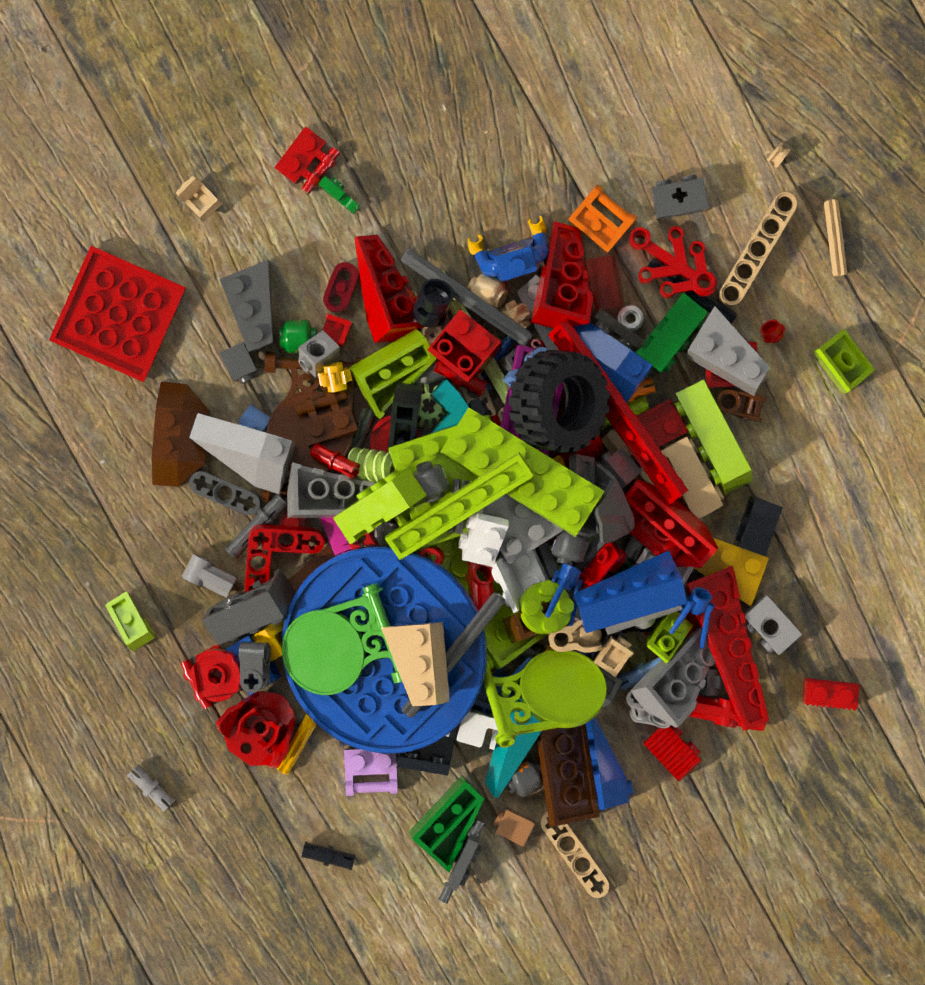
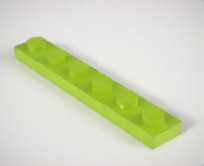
[385,452,534,560]

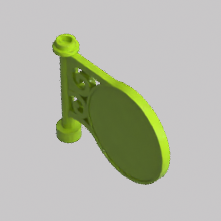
[483,650,607,748]

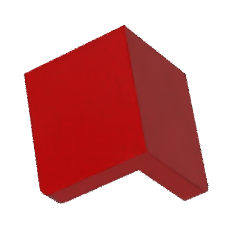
[322,313,353,348]

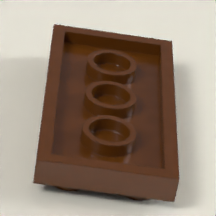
[537,724,600,827]

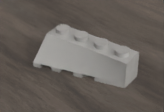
[287,462,375,518]

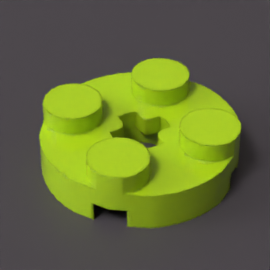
[520,580,574,634]

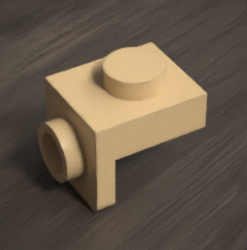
[176,175,222,222]
[594,635,634,677]

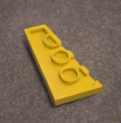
[694,538,769,607]

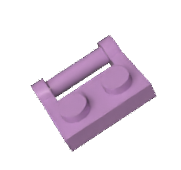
[344,748,398,796]

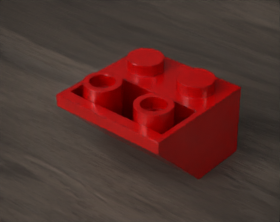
[427,309,503,383]

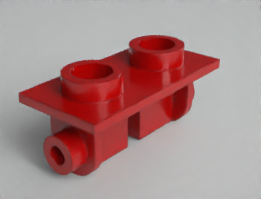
[579,542,627,589]

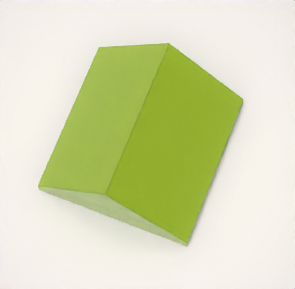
[812,329,875,394]

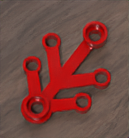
[629,226,717,299]

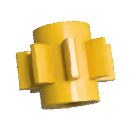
[318,362,352,392]

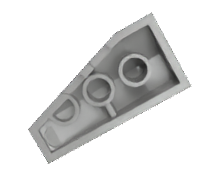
[189,413,296,495]
[630,626,715,727]

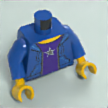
[467,216,549,281]

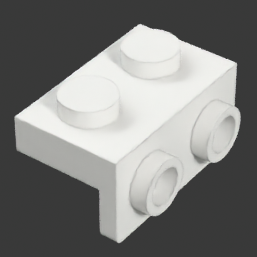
[459,508,509,567]

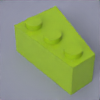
[349,329,436,419]

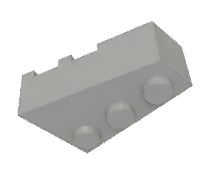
[686,306,770,396]

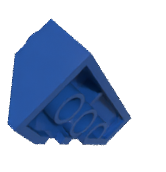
[573,322,653,403]
[586,717,633,810]

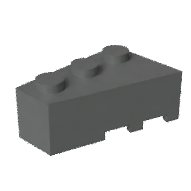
[219,260,275,353]
[202,568,295,645]

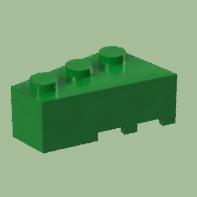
[636,293,708,374]
[409,775,484,873]

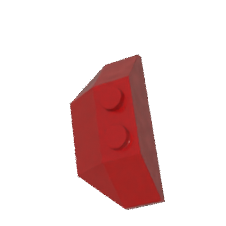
[625,479,718,568]

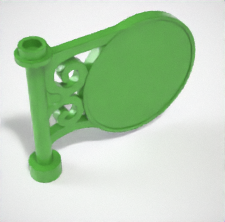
[282,583,402,695]

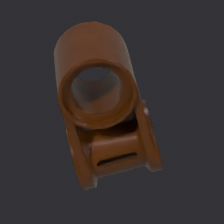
[714,390,767,423]

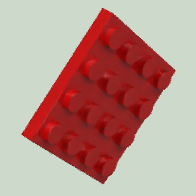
[49,246,187,383]

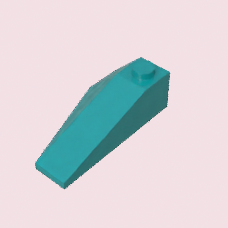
[485,698,542,799]

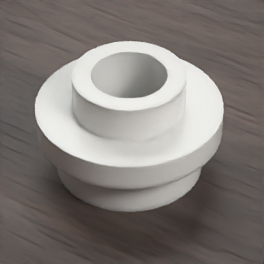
[618,305,644,332]

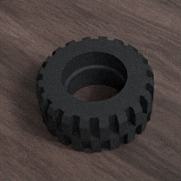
[508,350,610,453]

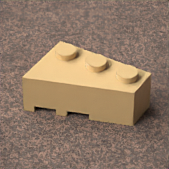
[660,437,724,519]
[381,622,450,706]

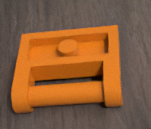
[568,184,638,253]

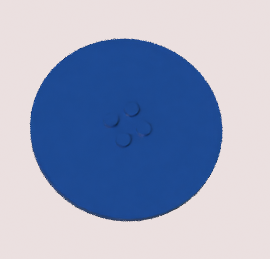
[282,545,487,754]

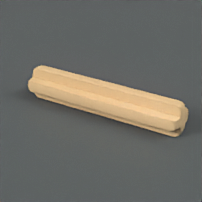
[824,199,847,277]

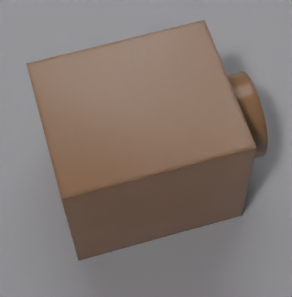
[493,807,535,847]

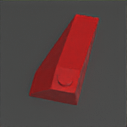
[531,221,593,329]
[354,235,425,343]

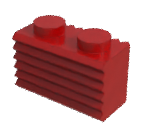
[802,678,859,711]
[642,725,702,782]

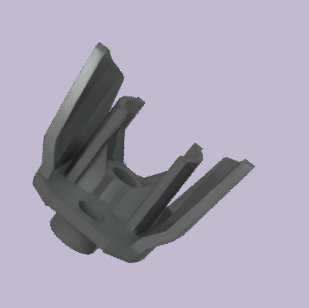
[554,464,635,544]

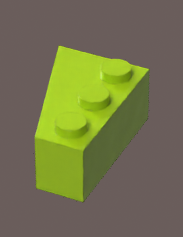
[333,469,427,544]

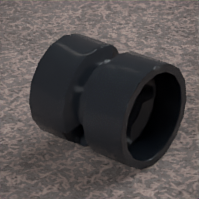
[412,279,454,328]

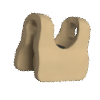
[548,620,602,652]

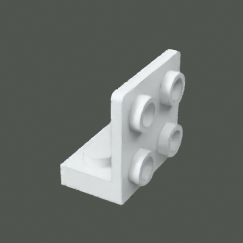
[492,549,549,613]

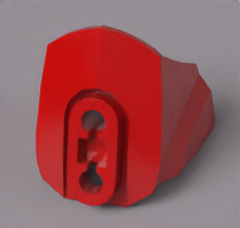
[216,691,296,769]

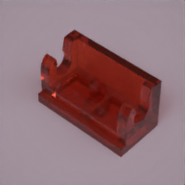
[586,255,625,311]

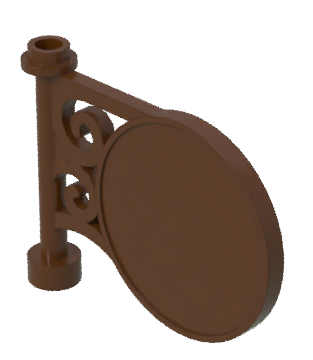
[264,352,361,472]

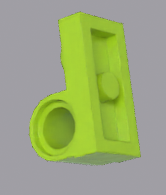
[105,591,156,652]

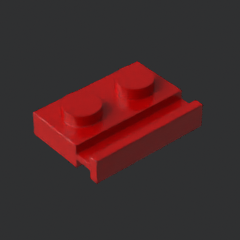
[637,399,688,447]

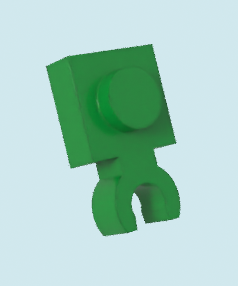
[319,176,360,214]

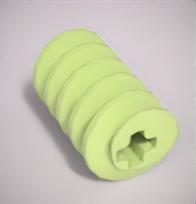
[348,447,395,483]

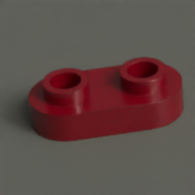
[323,262,359,313]

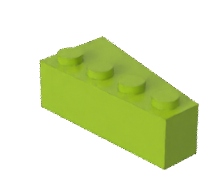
[674,380,752,495]

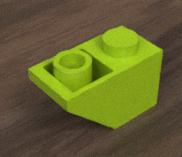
[646,611,693,663]

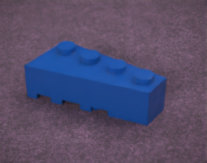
[574,550,687,633]

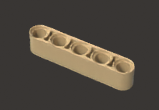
[718,192,797,307]

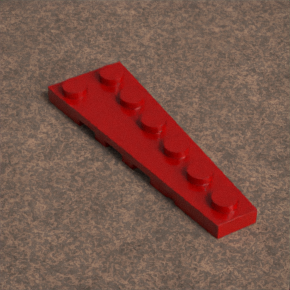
[684,566,769,731]

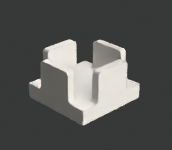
[446,708,499,750]

